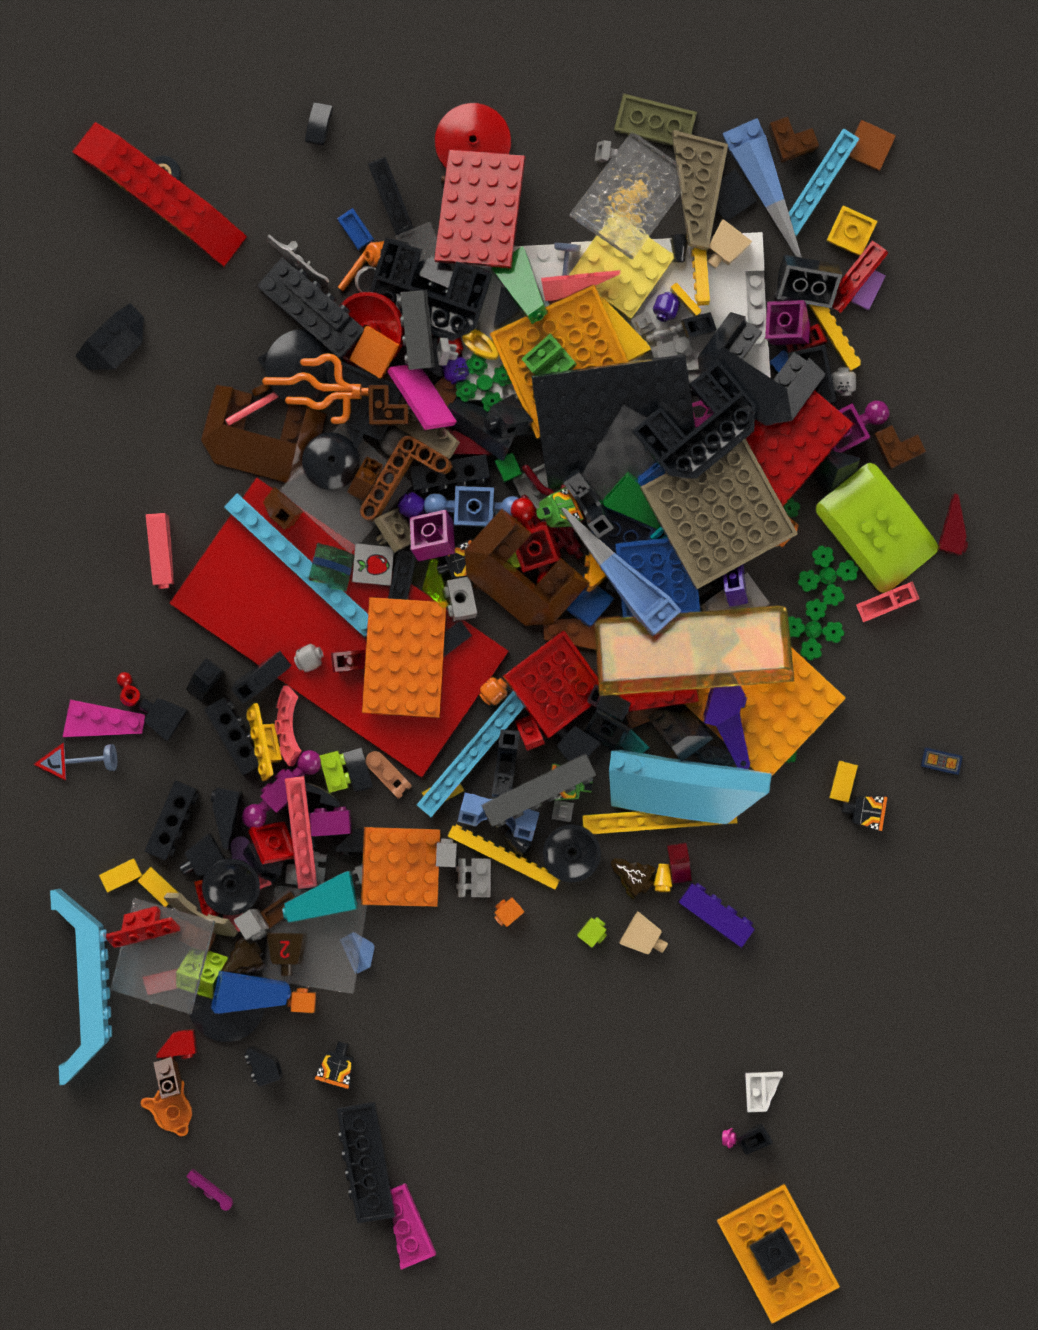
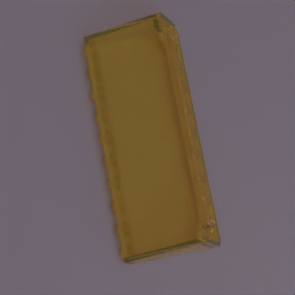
[595,606,794,696]

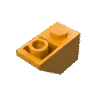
[584,552,607,592]

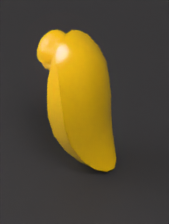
[462,329,499,360]

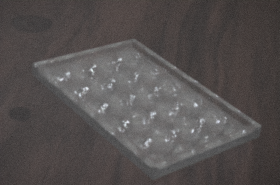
[569,131,681,260]

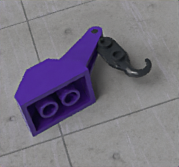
[678,662,750,769]

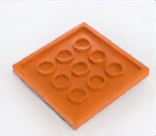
[361,827,440,907]

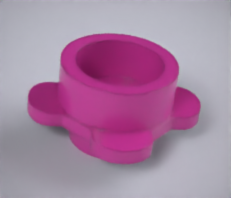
[722,1128,736,1148]

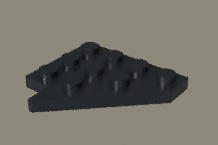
[326,361,402,449]

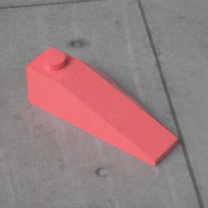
[541,270,621,305]

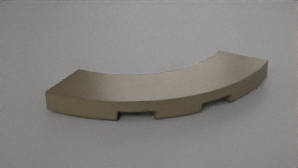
[164,893,238,937]

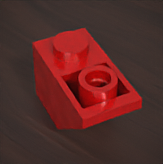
[156,1029,197,1060]

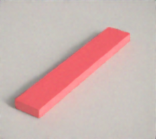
[285,776,317,889]

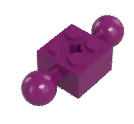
[832,400,889,453]
[242,750,322,828]

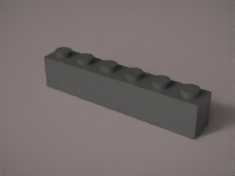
[481,754,596,828]

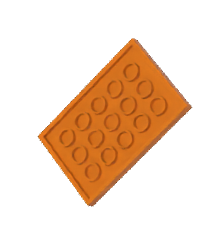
[362,597,446,718]

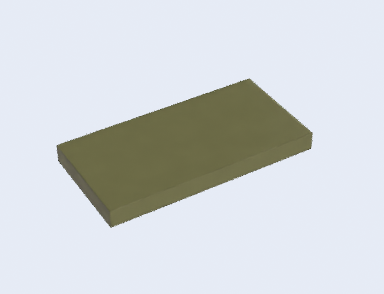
[614,93,697,147]

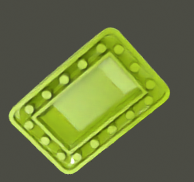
[816,463,938,593]

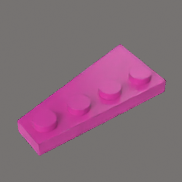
[63,700,146,737]
[391,1183,437,1269]

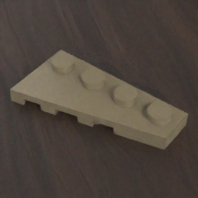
[394,396,460,459]

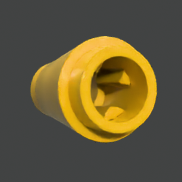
[653,864,672,892]

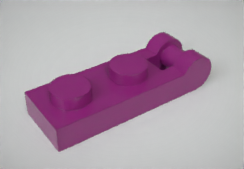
[186,1169,233,1211]

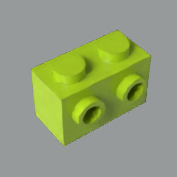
[319,751,351,793]

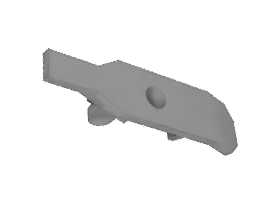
[266,234,330,287]

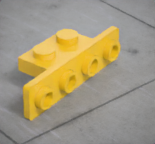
[247,703,282,781]

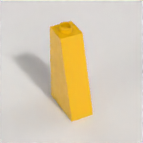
[600,297,651,362]

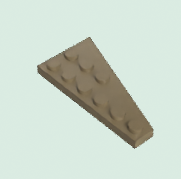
[672,130,728,251]

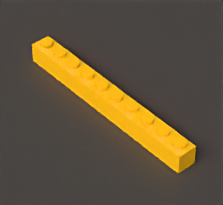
[691,247,710,306]
[809,305,861,371]
[448,824,560,889]

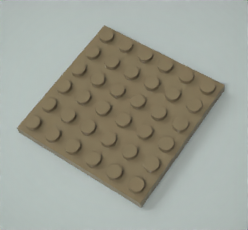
[640,439,798,590]

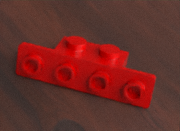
[105,906,180,948]

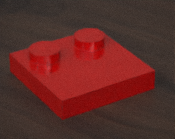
[249,822,294,864]

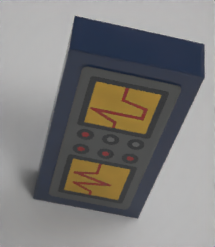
[921,748,963,775]

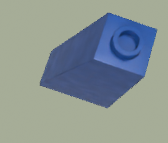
[211,971,291,1014]

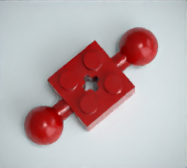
[511,498,561,583]

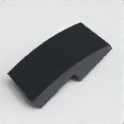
[305,103,333,146]
[343,748,373,793]

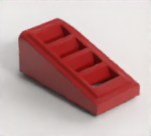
[786,324,828,352]

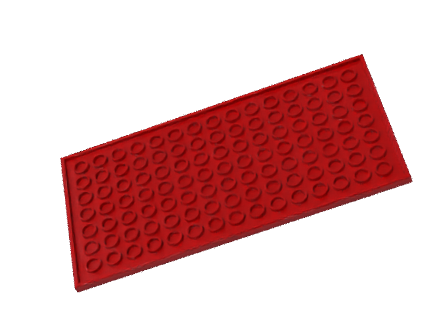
[169,478,509,777]

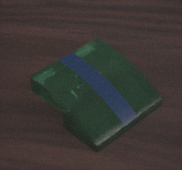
[309,543,354,591]

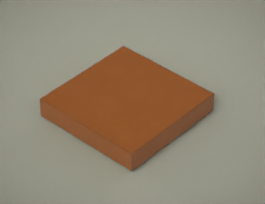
[848,120,896,171]

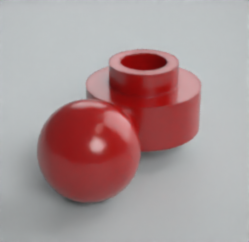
[117,672,140,706]

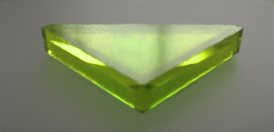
[422,558,448,608]

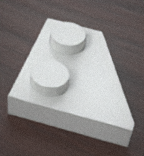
[745,1071,783,1112]

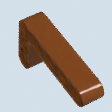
[360,436,452,521]

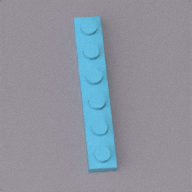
[789,128,860,236]

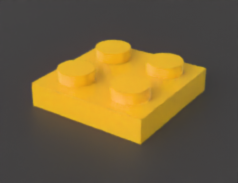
[826,206,877,256]

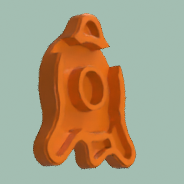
[141,1080,192,1137]

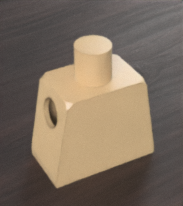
[707,219,752,269]
[619,911,668,955]

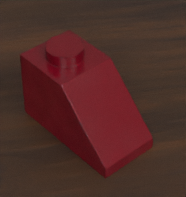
[667,843,692,883]

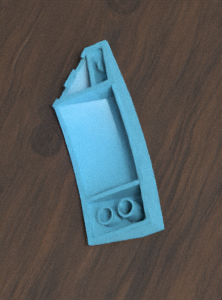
[609,749,772,824]

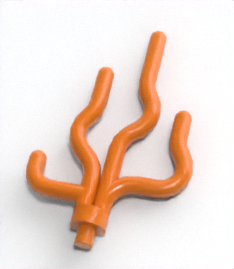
[262,353,369,424]

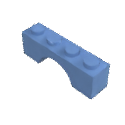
[457,793,539,841]

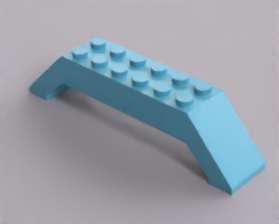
[50,889,112,1085]

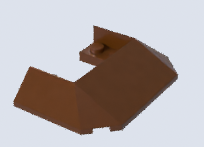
[201,385,327,483]
[464,508,590,626]

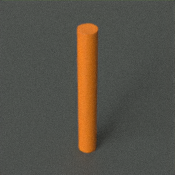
[337,241,373,292]

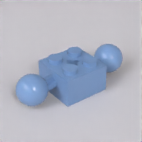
[424,486,518,527]

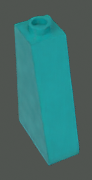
[282,871,358,923]

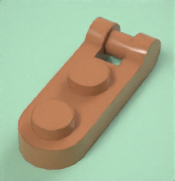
[366,751,412,799]

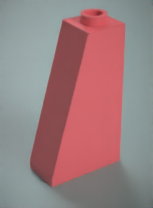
[146,513,174,589]

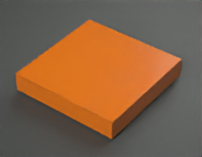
[349,326,399,379]

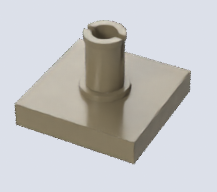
[374,508,411,553]

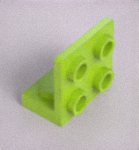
[177,947,228,999]

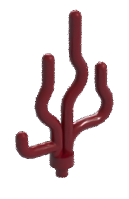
[521,465,586,559]

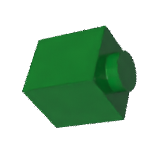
[495,453,522,483]

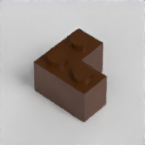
[768,116,819,163]
[369,385,409,425]
[873,425,926,470]

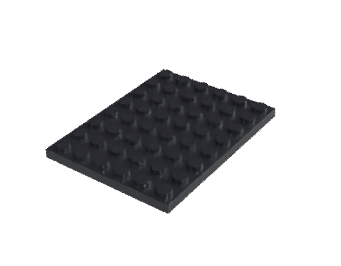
[531,354,696,488]

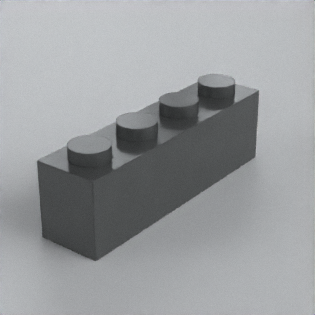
[398,290,435,370]

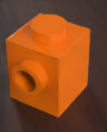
[494,897,525,927]
[288,988,316,1013]

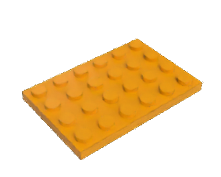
[717,1184,840,1323]

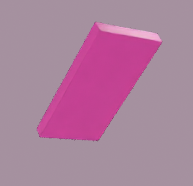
[387,365,457,430]

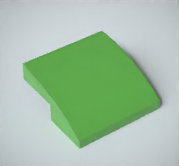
[522,334,577,375]

